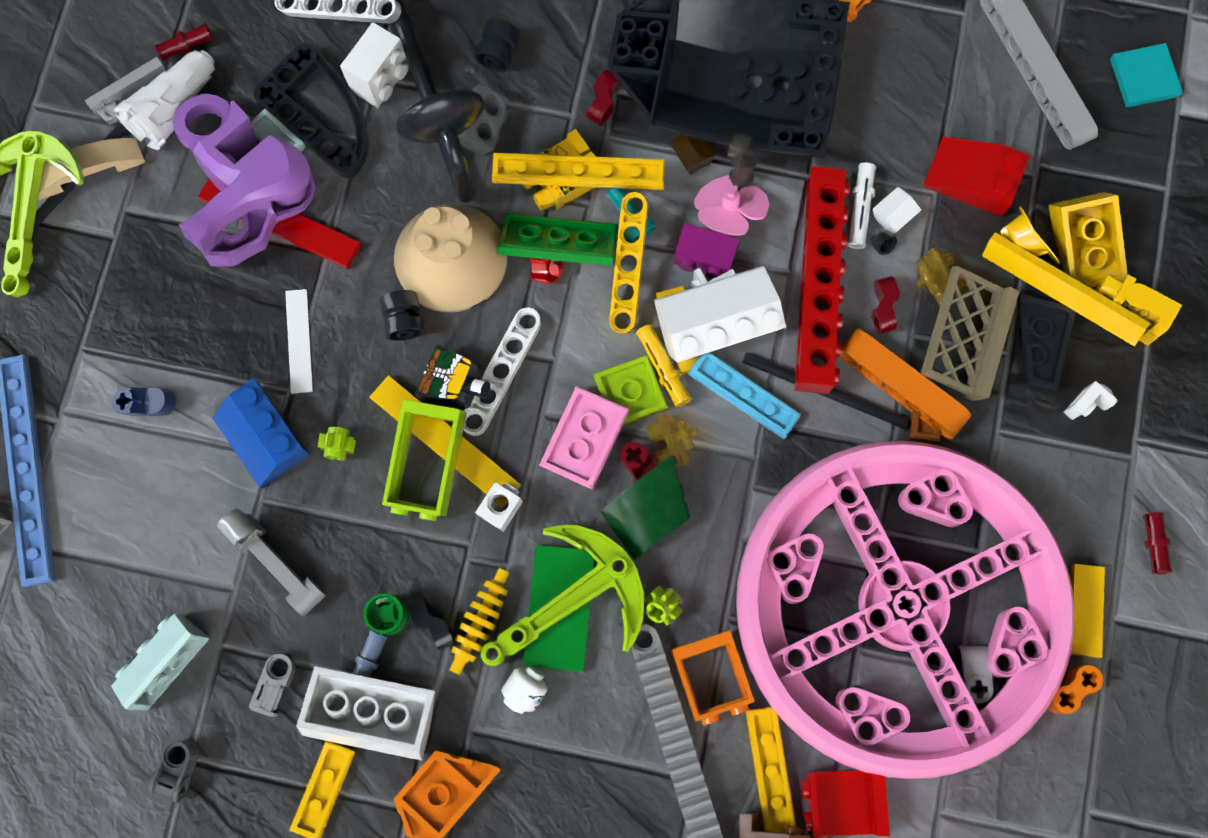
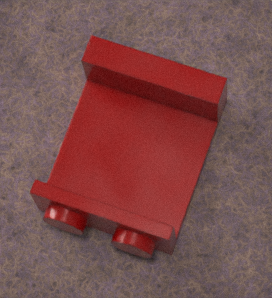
[801,770,890,838]

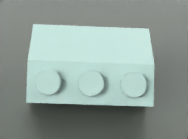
[111,613,210,710]

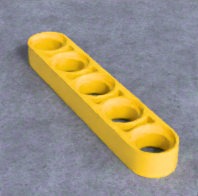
[609,192,649,334]

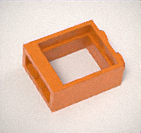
[671,630,755,726]

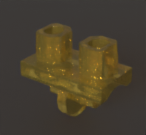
[916,247,967,306]
[646,413,698,467]

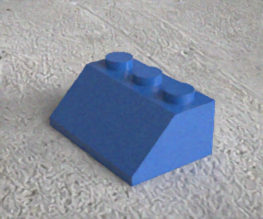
[213,378,310,488]

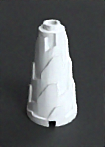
[114,50,214,150]

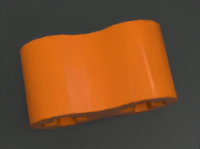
[1047,665,1104,714]

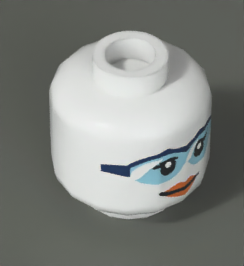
[502,666,548,714]

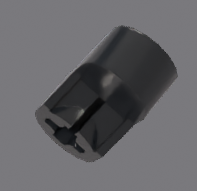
[407,595,456,650]

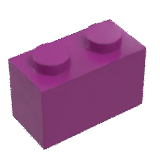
[673,223,739,279]

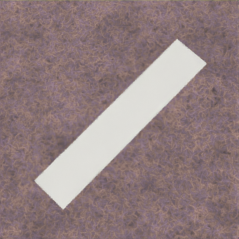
[285,289,313,394]

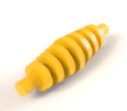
[449,568,509,675]

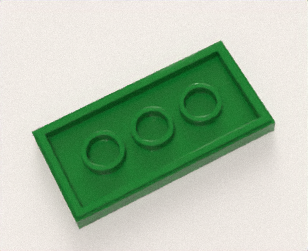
[497,213,618,266]
[523,545,595,672]

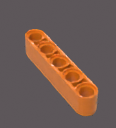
[840,329,971,440]

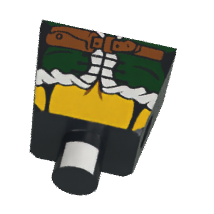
[415,344,490,409]

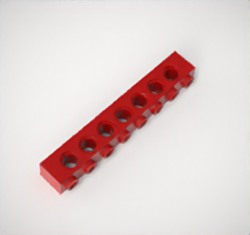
[794,166,850,394]

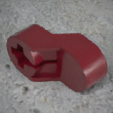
[586,69,620,126]
[871,276,900,335]
[621,442,658,481]

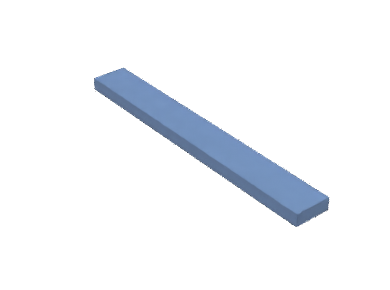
[0,354,55,587]

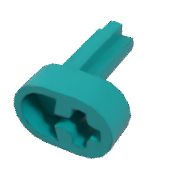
[606,188,657,243]

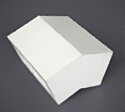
[873,187,921,233]

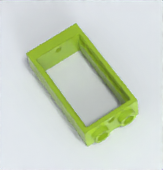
[382,399,467,521]

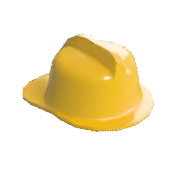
[1001,207,1060,264]

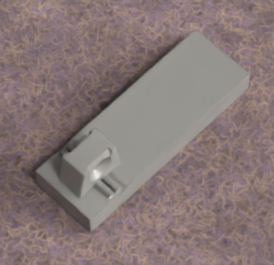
[85,57,167,125]

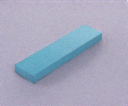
[688,352,801,439]

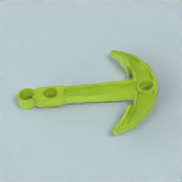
[0,131,84,297]
[481,525,644,666]

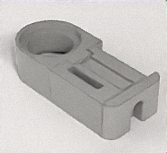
[249,654,296,717]

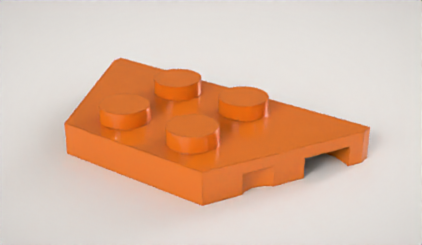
[393,750,502,838]

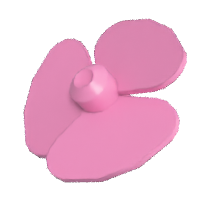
[694,175,770,236]

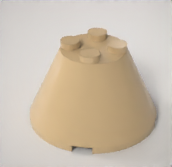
[394,204,507,313]

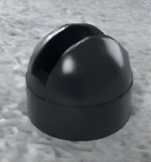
[871,230,897,255]

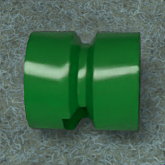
[364,594,409,636]

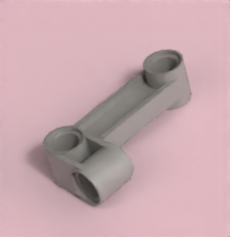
[217,508,326,617]

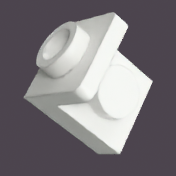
[1063,381,1118,420]

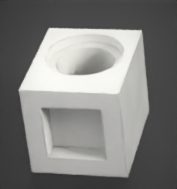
[475,482,523,532]

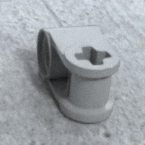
[957,645,994,704]

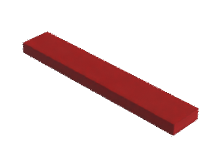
[198,178,361,269]

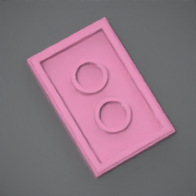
[539,386,630,490]

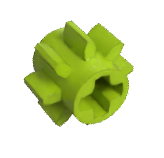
[317,427,356,461]
[644,585,683,625]

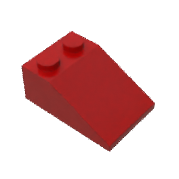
[923,136,1030,217]

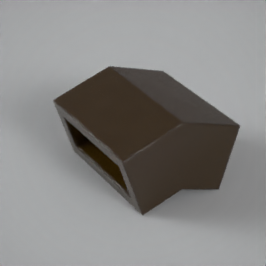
[669,135,715,175]

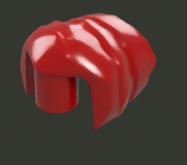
[529,258,564,284]

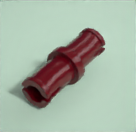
[154,23,213,62]
[1143,512,1173,575]

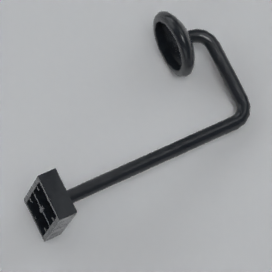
[386,0,484,203]

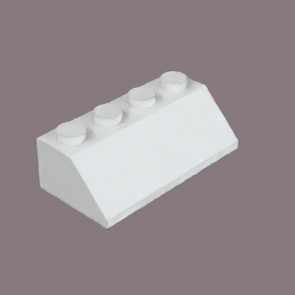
[654,266,786,362]
[296,666,435,761]

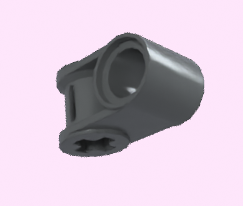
[148,739,200,803]

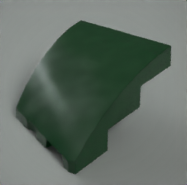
[600,455,691,559]

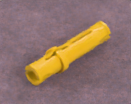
[636,324,692,408]

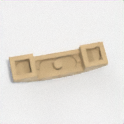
[38,138,145,201]

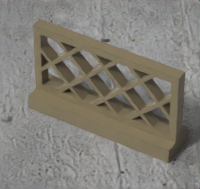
[920,266,1019,401]

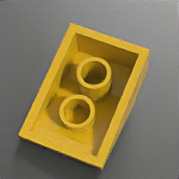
[1049,192,1128,288]

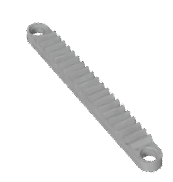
[631,624,723,838]

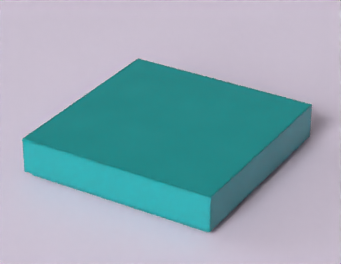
[1110,43,1183,108]

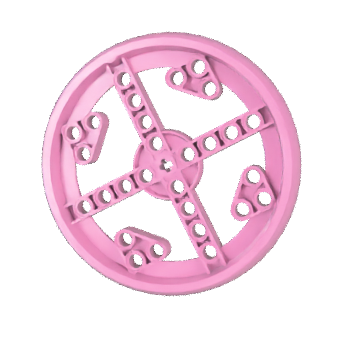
[736,441,1075,779]

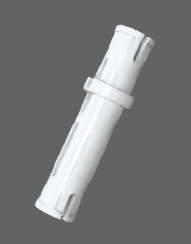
[847,163,876,249]

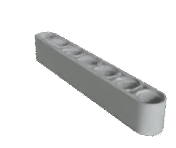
[979,0,1098,150]

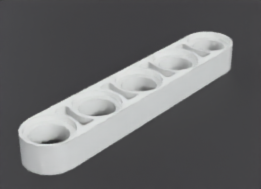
[275,0,401,24]
[463,307,541,436]

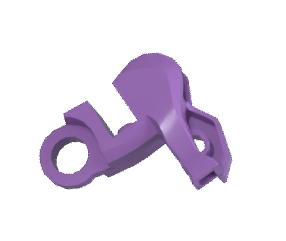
[173,94,316,266]

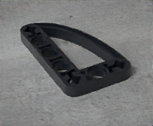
[254,44,369,178]

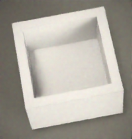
[340,22,409,108]

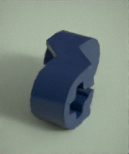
[112,387,176,416]

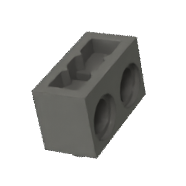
[458,84,509,156]

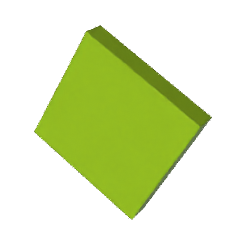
[593,355,668,425]

